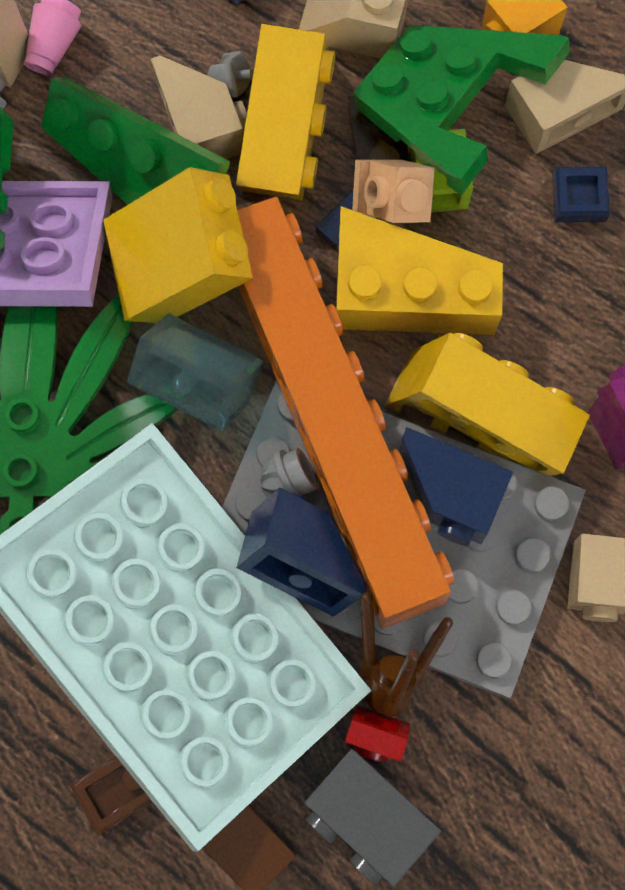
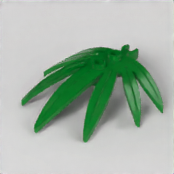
[0,295,192,535]

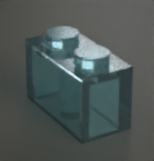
[127,313,264,432]

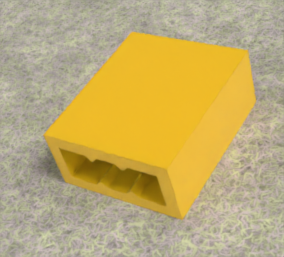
[103,167,253,324]

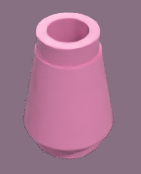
[23,0,82,76]

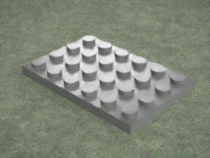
[222,381,586,700]

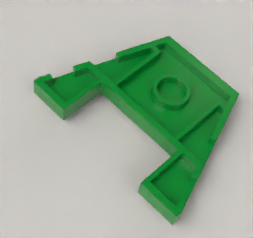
[353,25,569,194]

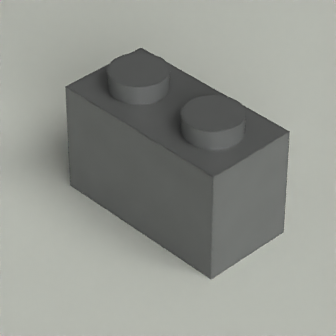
[304,749,441,887]

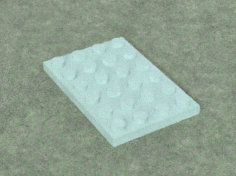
[0,423,372,851]

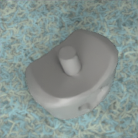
[207,51,254,98]

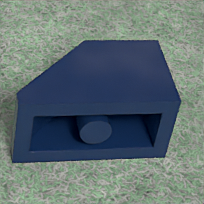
[399,427,513,546]
[236,488,367,617]

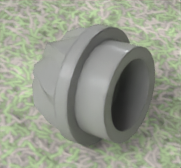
[260,448,318,500]

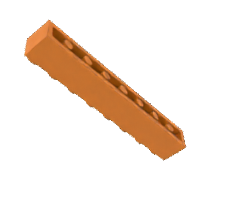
[237,196,454,630]

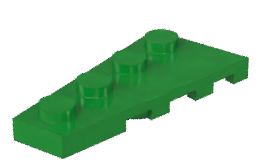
[41,76,230,205]

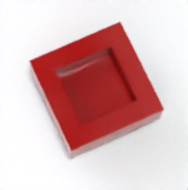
[345,705,410,762]

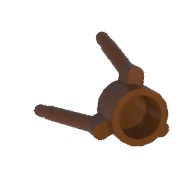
[359,592,453,717]

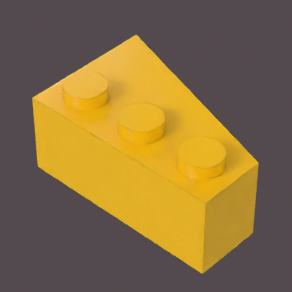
[236,24,335,201]
[336,206,503,335]
[384,332,590,476]

